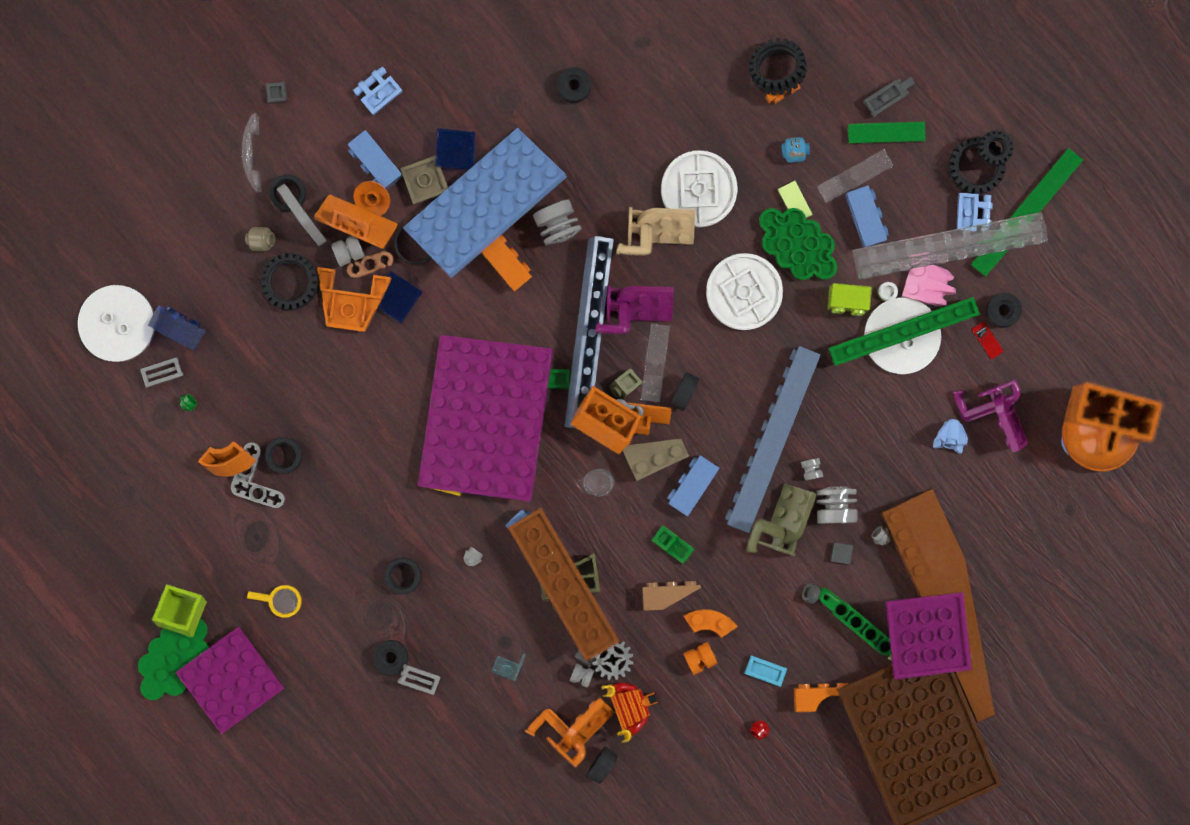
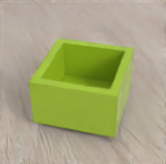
[827,283,871,316]
[152,584,207,637]

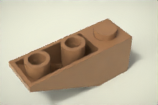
[642,581,701,610]

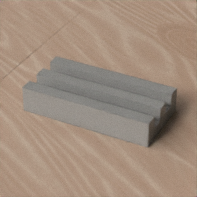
[140,357,183,388]
[398,664,440,695]

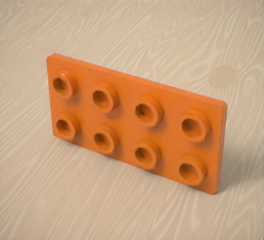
[314,195,398,249]

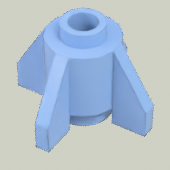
[933,419,968,454]

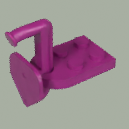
[596,285,674,334]
[952,379,1029,452]

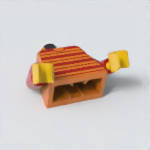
[601,682,658,743]

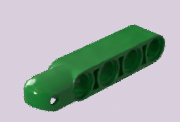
[819,588,891,656]

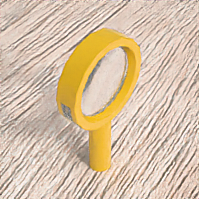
[247,585,302,618]

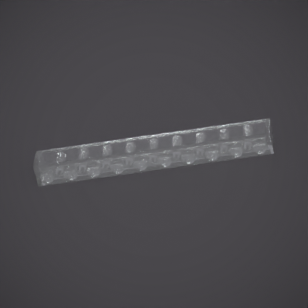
[852,212,1047,279]

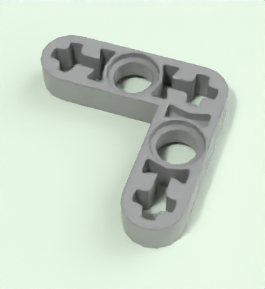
[277,183,327,246]
[231,442,285,508]

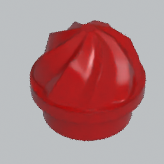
[750,720,770,740]

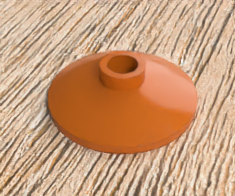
[354,181,390,216]

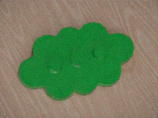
[759,208,838,280]
[138,618,210,700]

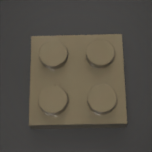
[400,155,448,205]

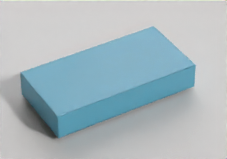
[744,655,787,687]

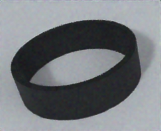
[394,224,431,265]

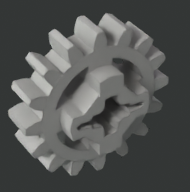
[592,641,633,680]

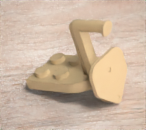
[617,207,695,255]

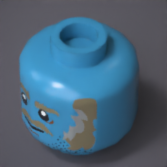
[781,137,810,163]

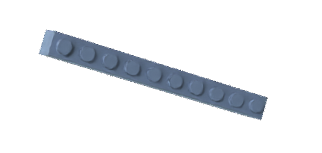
[564,236,613,429]
[725,346,821,533]

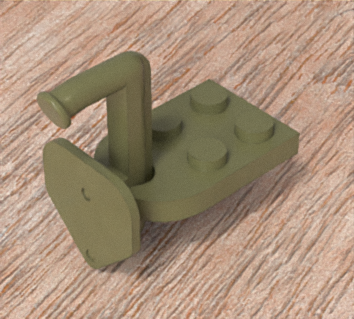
[746,483,817,556]

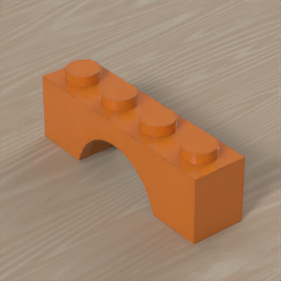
[794,683,848,712]

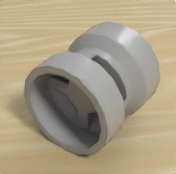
[801,458,823,480]
[570,663,594,688]

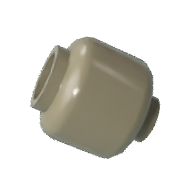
[245,227,275,252]

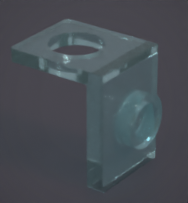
[491,653,526,681]

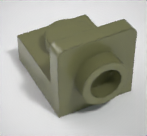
[609,368,643,400]

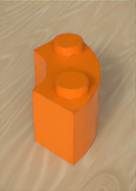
[198,441,256,477]
[683,609,737,638]

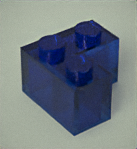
[148,305,206,351]

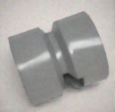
[331,236,365,267]

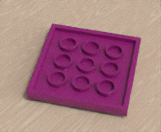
[885,592,972,679]
[176,626,284,734]

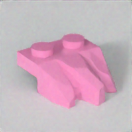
[902,260,956,306]

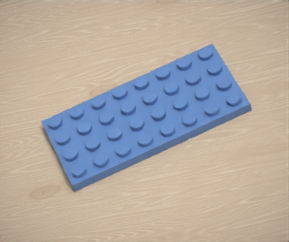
[403,128,567,278]

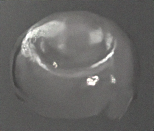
[583,468,614,497]

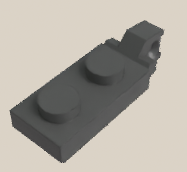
[863,77,915,117]

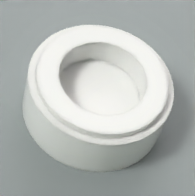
[878,282,898,301]

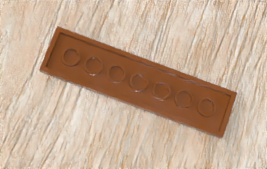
[508,508,620,662]

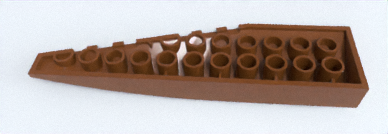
[880,489,995,722]

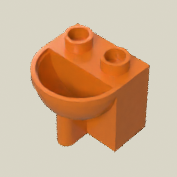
[1062,383,1162,471]

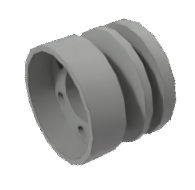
[533,199,582,246]
[816,487,858,523]

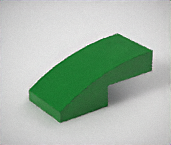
[651,525,695,564]

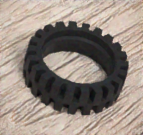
[749,38,807,95]
[948,137,1006,195]
[261,253,319,310]

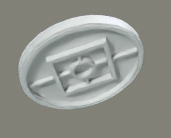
[661,151,737,227]
[706,253,783,330]
[78,285,155,362]
[864,298,941,374]

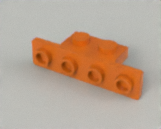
[627,402,672,435]

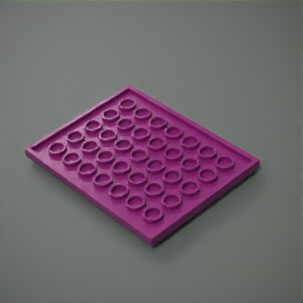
[418,335,553,502]

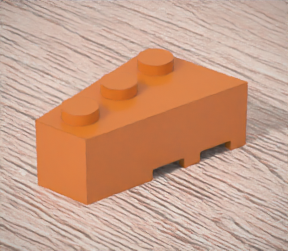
[481,234,532,292]

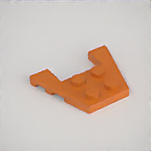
[317,267,392,332]

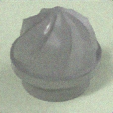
[871,526,892,546]
[464,547,483,566]

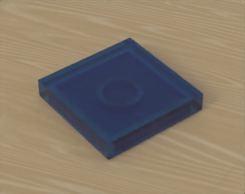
[435,128,475,170]
[378,271,423,324]

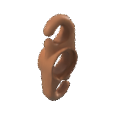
[347,251,393,278]

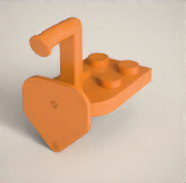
[525,698,615,767]

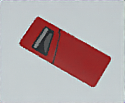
[972,321,1004,359]

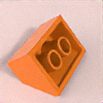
[570,386,641,454]

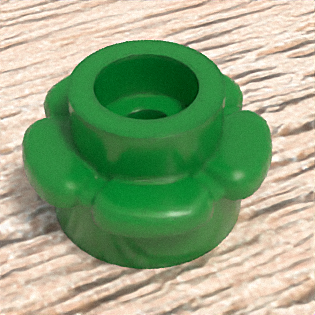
[180,394,197,412]

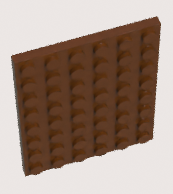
[837,665,1002,825]

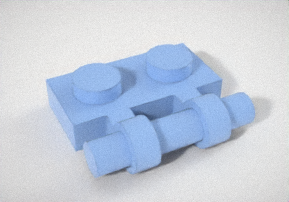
[353,66,403,115]
[956,193,993,234]

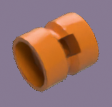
[683,642,718,675]

